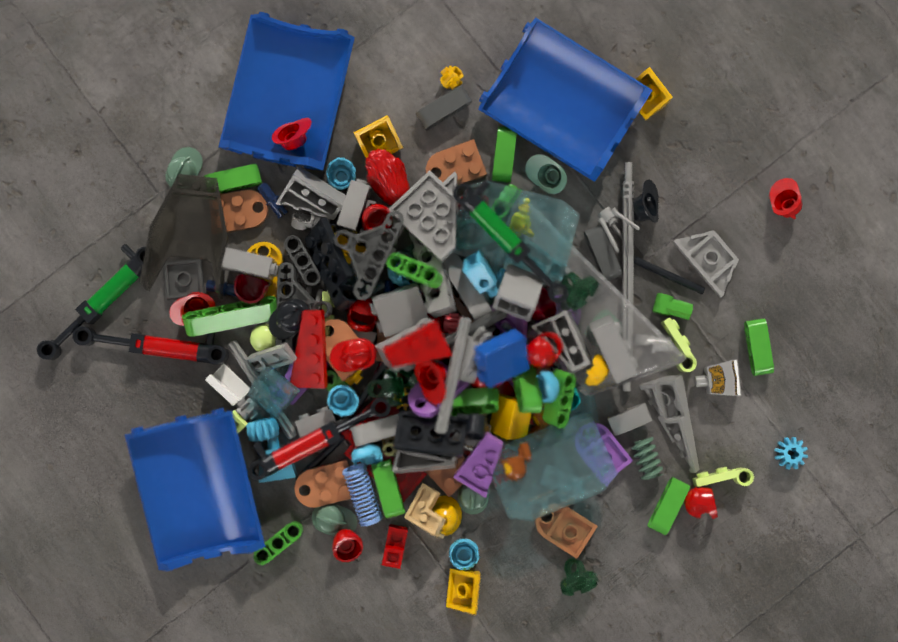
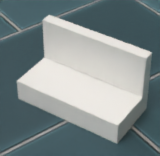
[205,363,252,406]

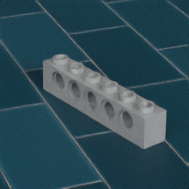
[409,232,457,318]

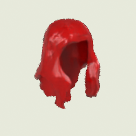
[365,148,410,205]

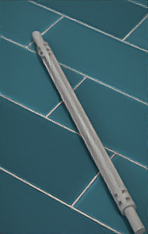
[622,162,634,391]

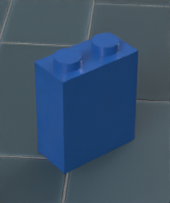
[474,329,530,388]

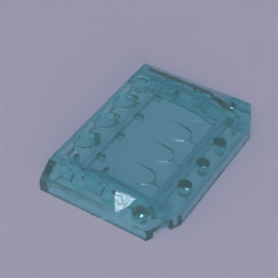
[453,181,580,281]
[492,412,618,521]

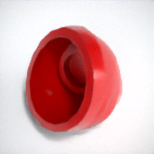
[332,529,363,562]

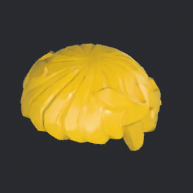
[585,354,609,386]

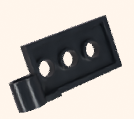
[305,218,358,312]
[394,410,487,457]

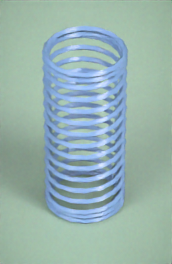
[342,463,383,526]

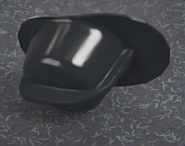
[633,179,659,223]
[268,299,309,339]

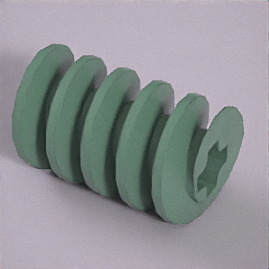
[631,437,663,480]

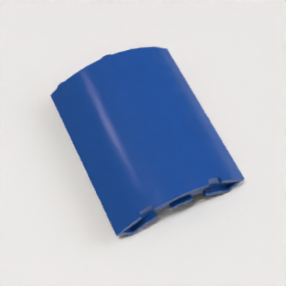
[219,12,355,170]
[478,17,653,182]
[125,408,265,571]

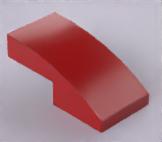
[382,524,408,569]

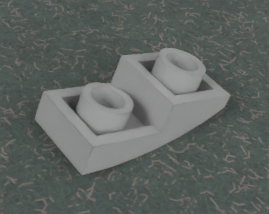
[607,403,652,436]

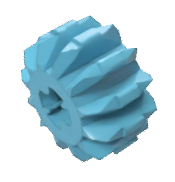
[246,417,279,442]
[774,437,808,470]

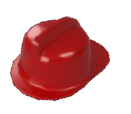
[272,118,312,150]
[769,178,803,219]
[169,292,216,326]
[330,338,377,372]
[415,360,447,405]

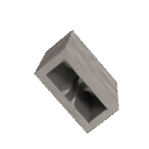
[337,179,372,234]
[222,247,279,280]
[492,263,543,321]
[370,282,428,338]

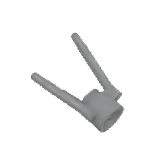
[598,207,640,252]

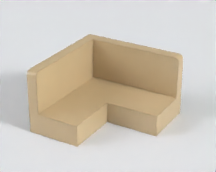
[404,483,446,539]

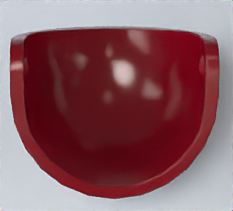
[234,274,270,303]
[530,288,557,321]

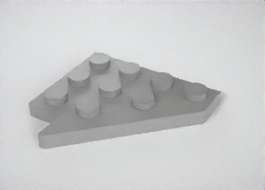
[389,170,458,263]

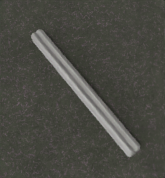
[435,317,471,434]
[227,340,297,439]

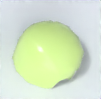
[250,323,276,352]

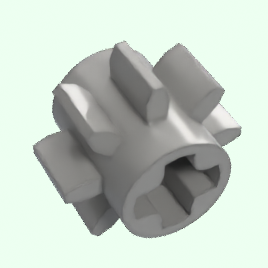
[235,398,259,422]

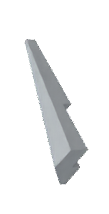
[639,375,700,473]

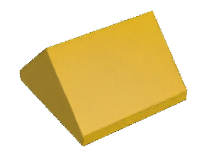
[636,67,673,120]
[354,115,403,158]
[490,394,532,440]
[446,568,480,614]

